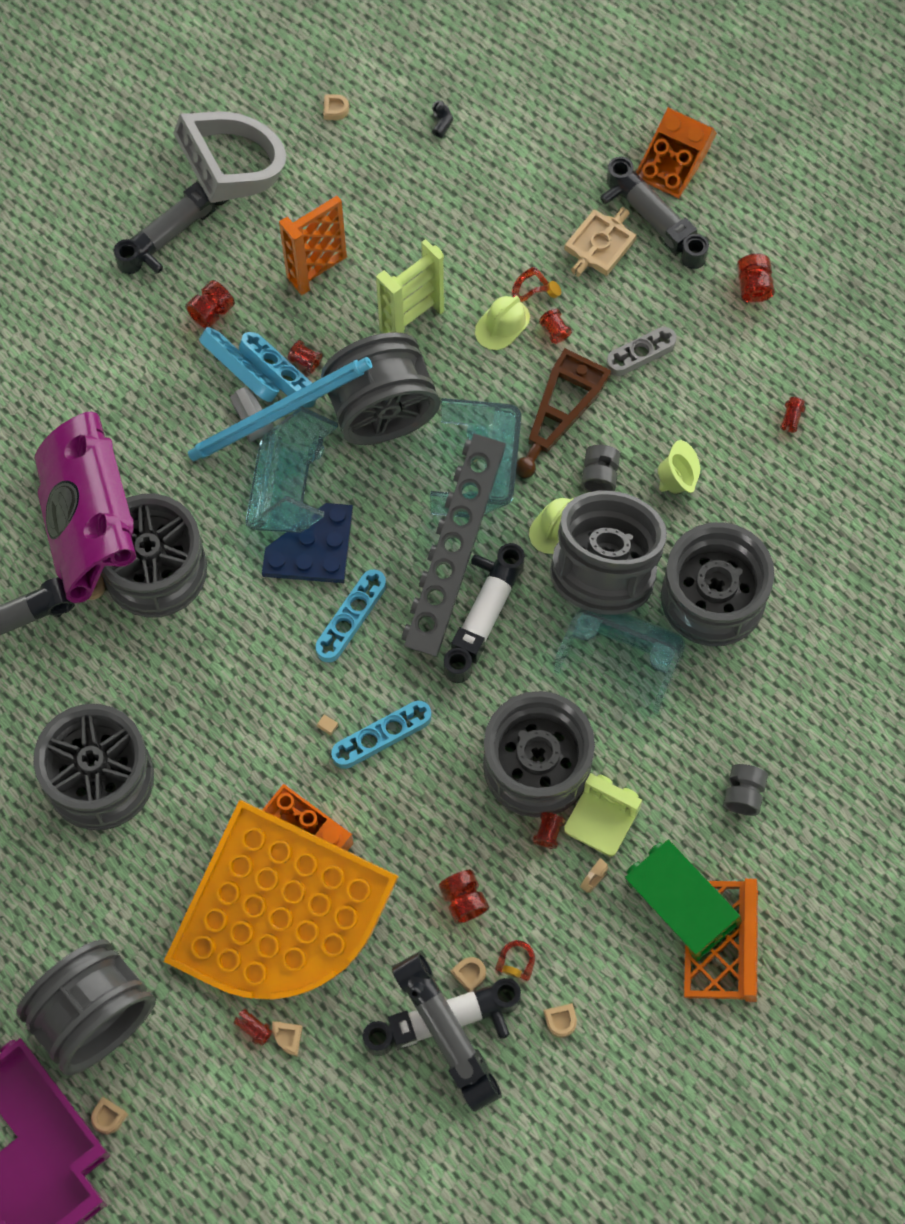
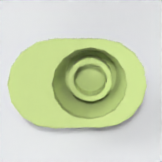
[475,296,530,350]
[658,440,700,494]
[529,498,574,554]

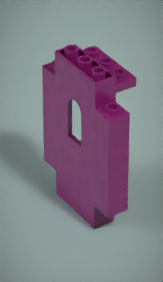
[0,1038,110,1224]

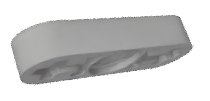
[606,327,676,376]

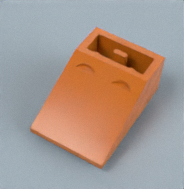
[636,107,717,199]
[262,784,354,851]

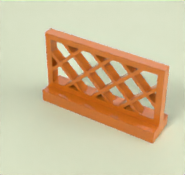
[279,195,347,296]
[684,879,758,1002]

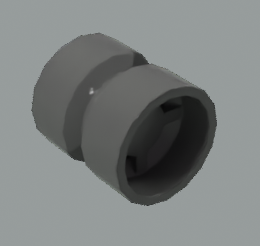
[581,445,620,492]
[723,764,768,816]

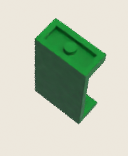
[625,839,742,961]

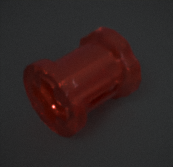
[539,308,572,344]
[288,340,323,374]
[532,812,565,849]

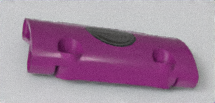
[34,412,136,603]

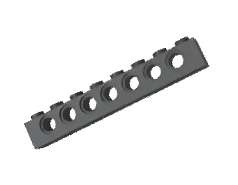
[401,433,506,657]

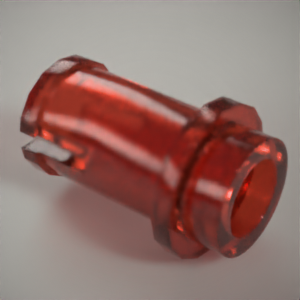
[780,397,806,433]
[233,1009,273,1046]

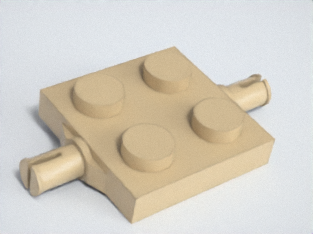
[564,207,637,277]

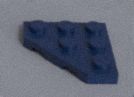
[262,503,353,583]

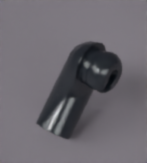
[432,100,453,139]

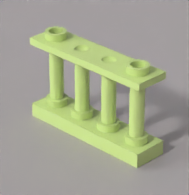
[376,239,445,333]

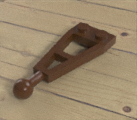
[514,348,612,478]

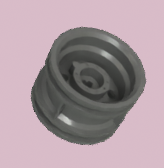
[321,332,440,445]
[550,491,667,615]
[101,493,207,618]
[661,522,775,646]
[483,691,595,818]
[33,704,154,830]
[16,939,156,1075]

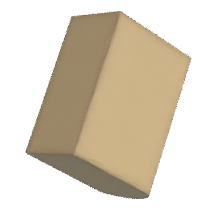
[317,715,338,735]

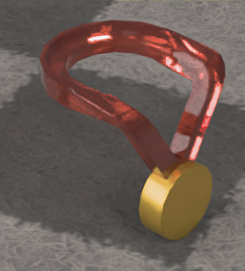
[512,267,561,302]
[495,940,535,981]

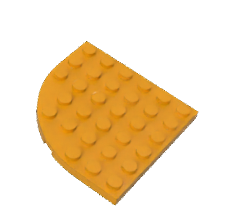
[163,800,399,999]

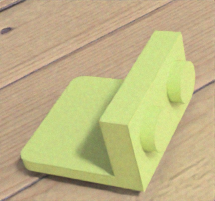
[564,773,642,857]

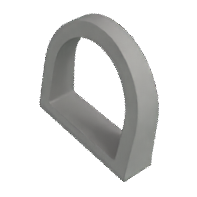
[173,112,286,203]

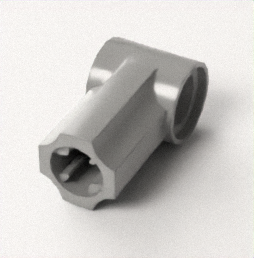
[230,387,275,443]

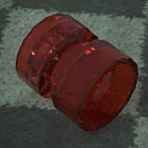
[737,253,775,302]
[185,280,235,329]
[438,869,489,924]

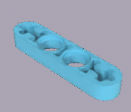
[199,327,280,402]
[239,332,317,408]
[316,569,386,662]
[331,701,432,769]

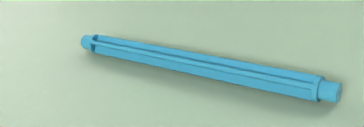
[188,357,372,461]

